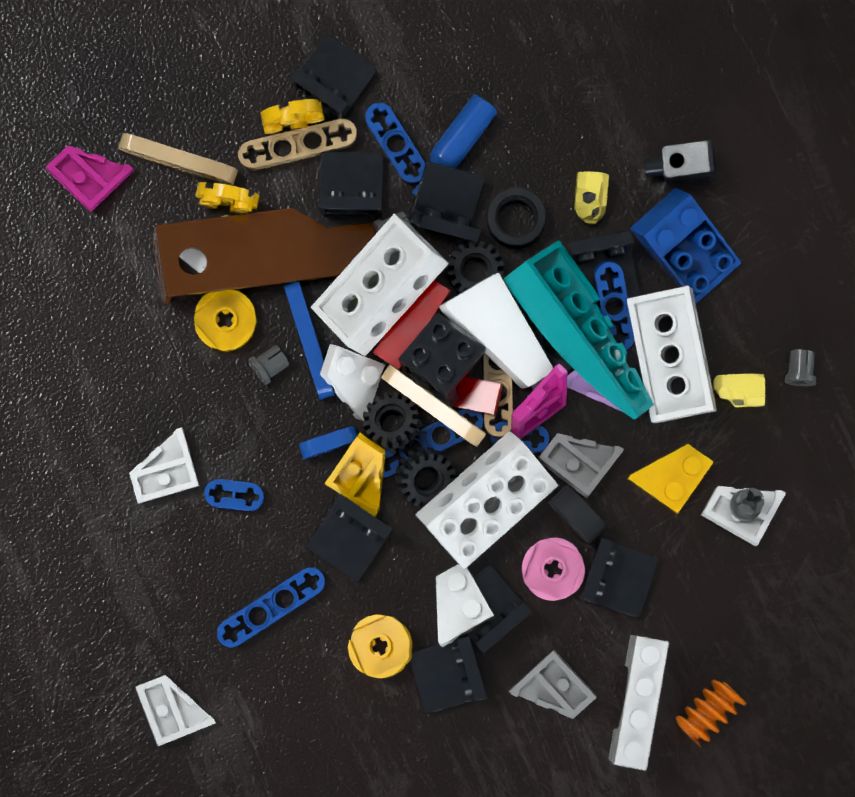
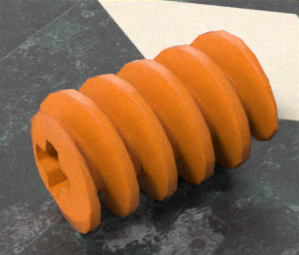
[676,679,747,748]

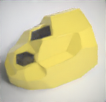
[574,171,609,225]
[713,374,765,407]

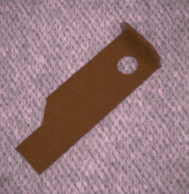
[153,208,375,304]

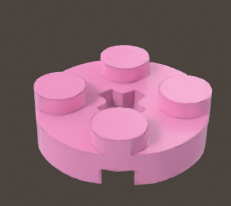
[521,537,585,601]

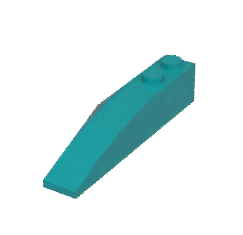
[502,240,654,420]

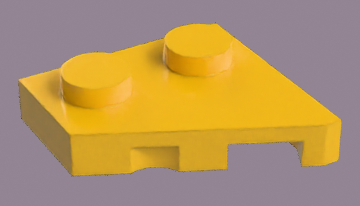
[325,433,386,517]
[628,444,713,513]

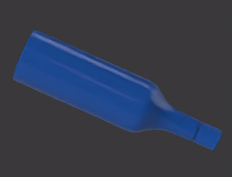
[412,94,498,197]

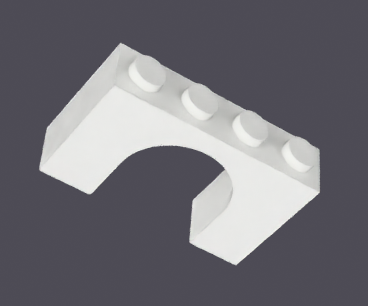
[608,635,669,770]

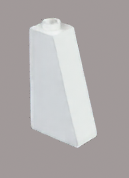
[439,273,553,390]

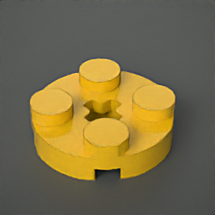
[260,99,325,134]
[195,182,259,214]
[194,290,257,352]
[348,615,412,678]

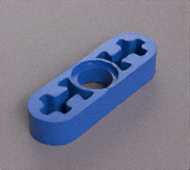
[365,103,425,185]
[594,260,635,350]

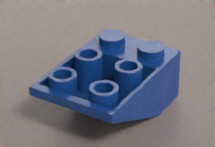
[630,188,742,304]

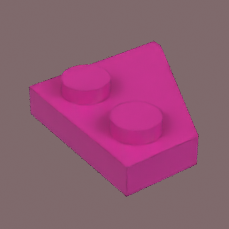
[46,145,133,212]
[511,364,568,439]

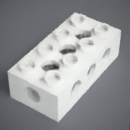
[311,214,449,356]
[627,286,717,423]
[415,431,559,569]

